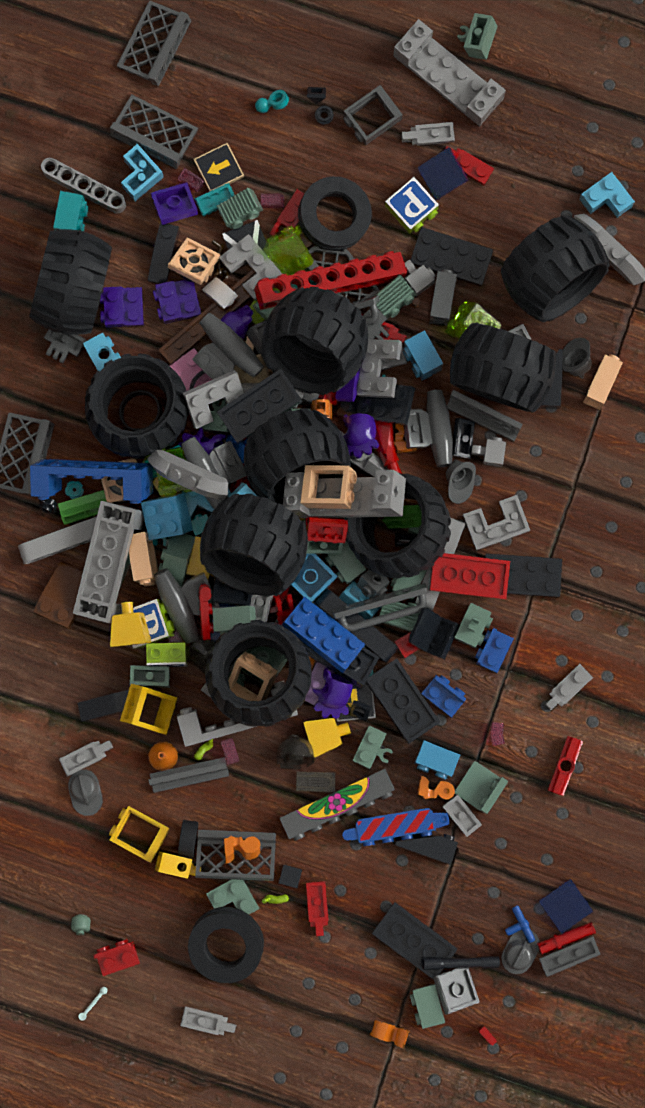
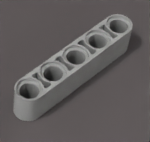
[41,158,126,213]
[18,517,97,564]
[415,518,465,611]

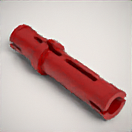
[537,922,596,955]

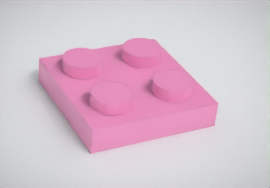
[170,348,212,391]

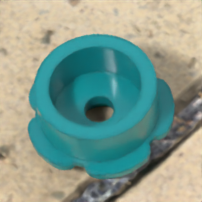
[65,481,84,499]

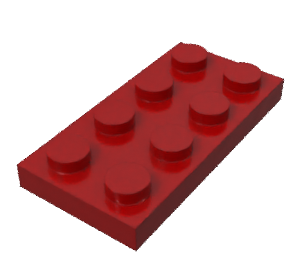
[429,553,510,600]

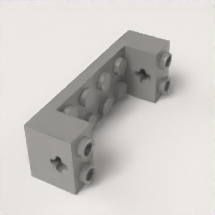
[394,19,506,126]
[283,470,406,518]
[73,501,144,623]
[177,681,298,747]

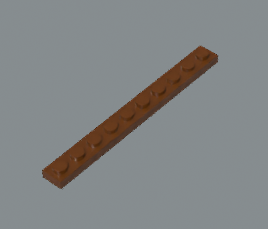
[158,229,313,365]

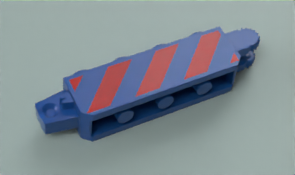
[343,808,449,846]

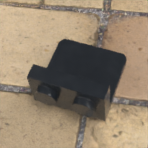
[408,607,460,660]

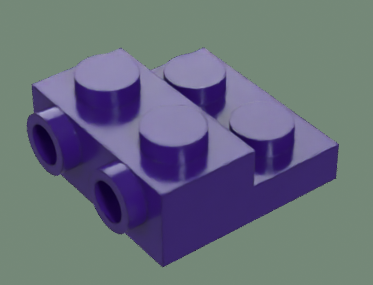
[151,182,198,225]
[153,280,201,324]
[100,287,144,328]

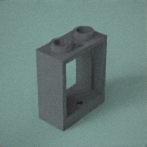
[343,85,403,145]
[429,270,457,327]

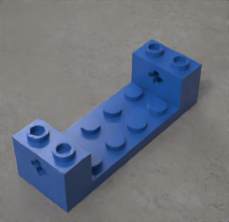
[30,459,153,504]

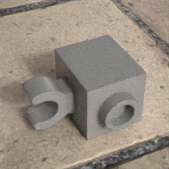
[404,260,435,297]
[471,437,506,467]

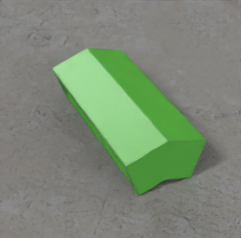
[58,490,107,525]
[382,505,421,528]

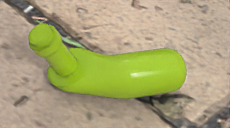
[194,739,213,760]
[262,894,289,904]

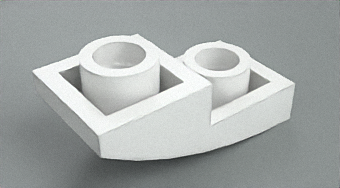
[202,277,238,309]

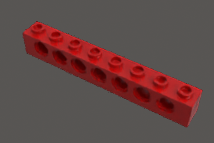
[254,251,407,310]

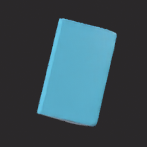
[339,580,382,620]

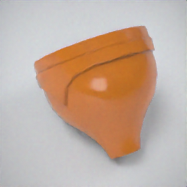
[149,742,178,771]

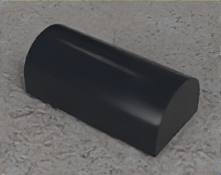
[452,418,475,459]

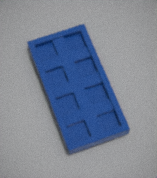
[282,597,365,673]

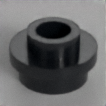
[315,106,334,125]

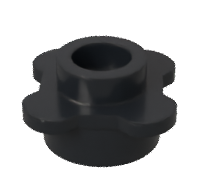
[38,498,57,514]

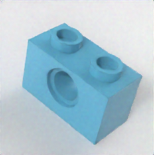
[83,333,121,371]

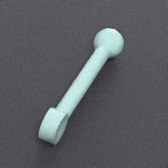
[78,987,107,1021]

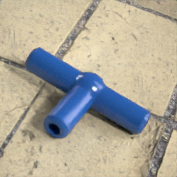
[505,905,535,943]

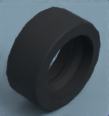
[178,820,198,858]

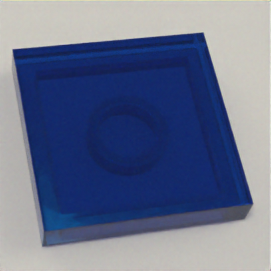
[418,147,468,200]
[539,879,593,934]

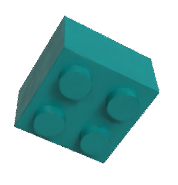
[53,191,88,232]

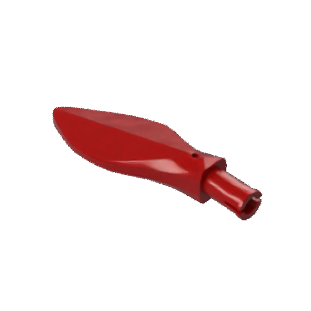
[375,421,402,474]

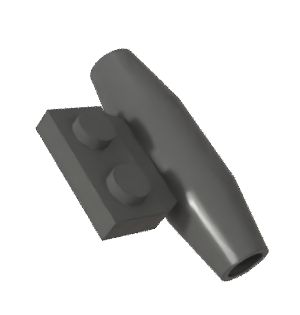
[192,313,264,380]
[404,390,453,467]
[181,437,247,509]
[154,568,220,644]

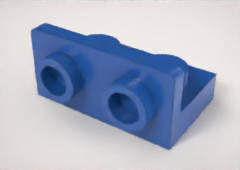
[475,628,514,673]
[422,675,466,718]

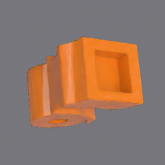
[310,399,332,420]
[394,424,417,453]
[417,776,455,800]
[224,836,260,864]
[370,1020,410,1048]

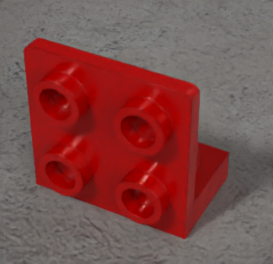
[305,517,348,543]
[93,939,140,976]

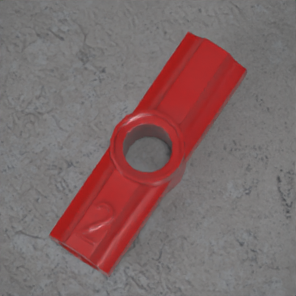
[547,736,583,796]

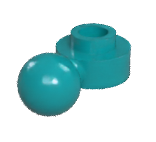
[255,90,289,113]

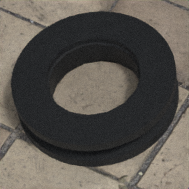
[298,176,372,251]
[188,907,264,983]

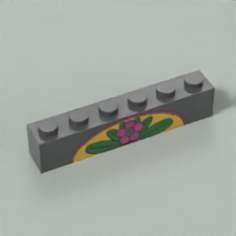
[280,769,395,841]

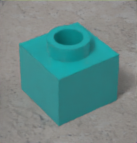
[191,513,208,537]

